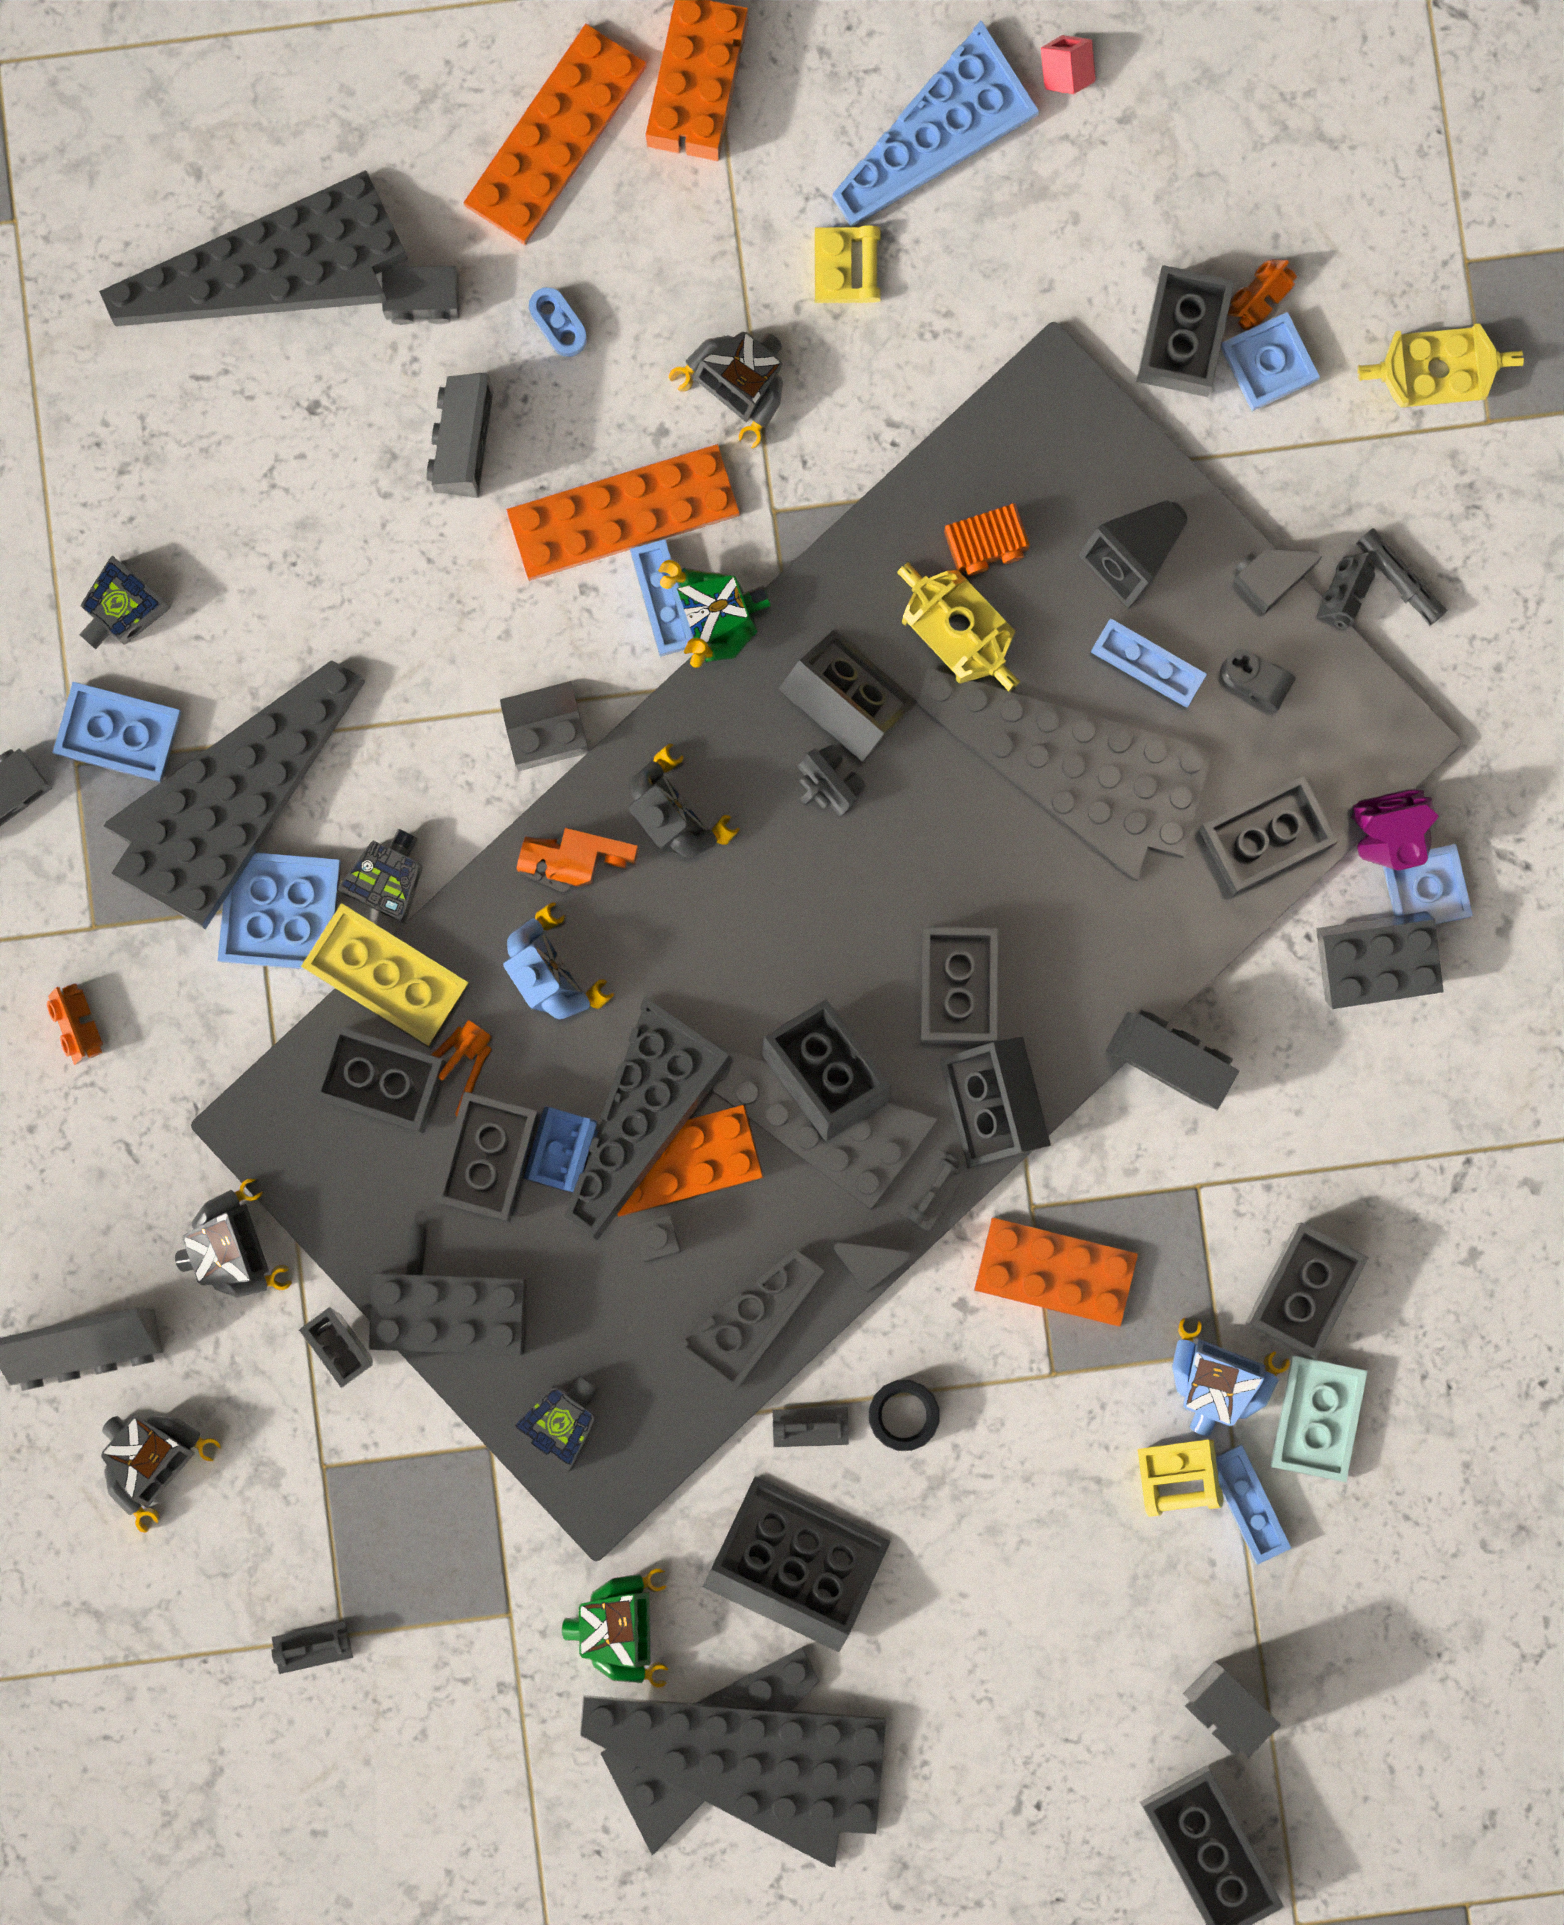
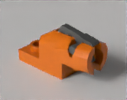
[517,828,639,893]

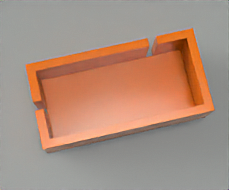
[646,0,748,161]

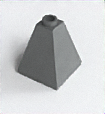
[1078,499,1188,608]

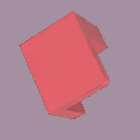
[1041,35,1095,94]

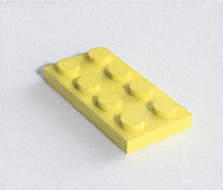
[301,903,469,1047]

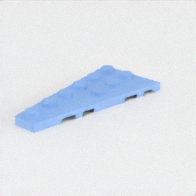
[832,20,1039,227]

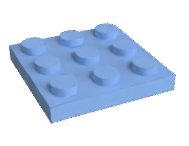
[218,852,341,970]

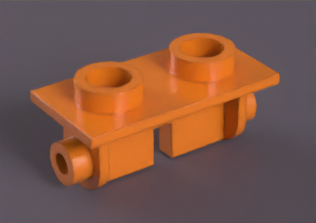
[1227,259,1297,331]
[47,983,103,1065]

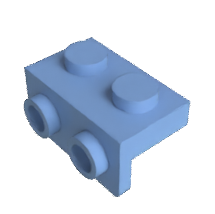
[524,1106,598,1192]

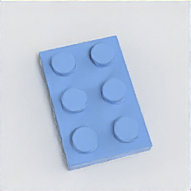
[53,682,182,783]

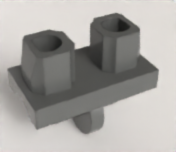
[797,745,866,817]

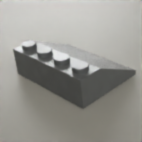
[0,1307,163,1391]
[703,1476,891,1652]

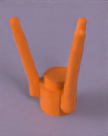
[431,1020,492,1117]

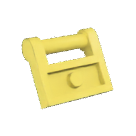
[815,225,881,303]
[1138,1440,1224,1517]

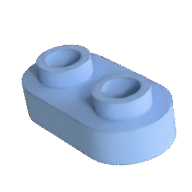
[529,287,587,357]

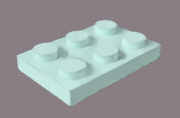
[1270,1356,1368,1482]

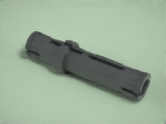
[1356,528,1448,626]

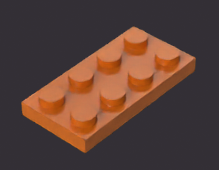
[618,1105,764,1217]
[974,1217,1138,1327]

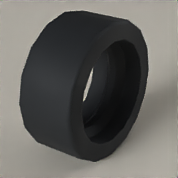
[869,1380,940,1451]

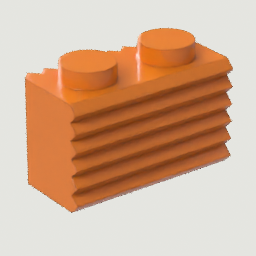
[944,503,1030,576]

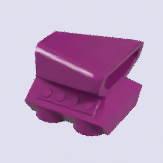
[1351,789,1439,870]

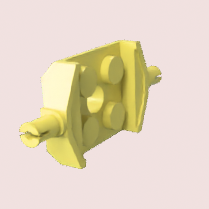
[1357,324,1524,408]
[897,562,1020,692]

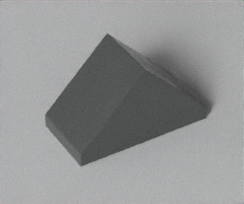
[834,1242,910,1292]

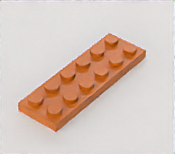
[463,23,647,245]
[506,444,740,581]

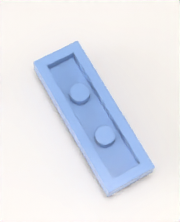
[630,539,693,657]
[1091,618,1207,708]
[1216,1445,1292,1565]

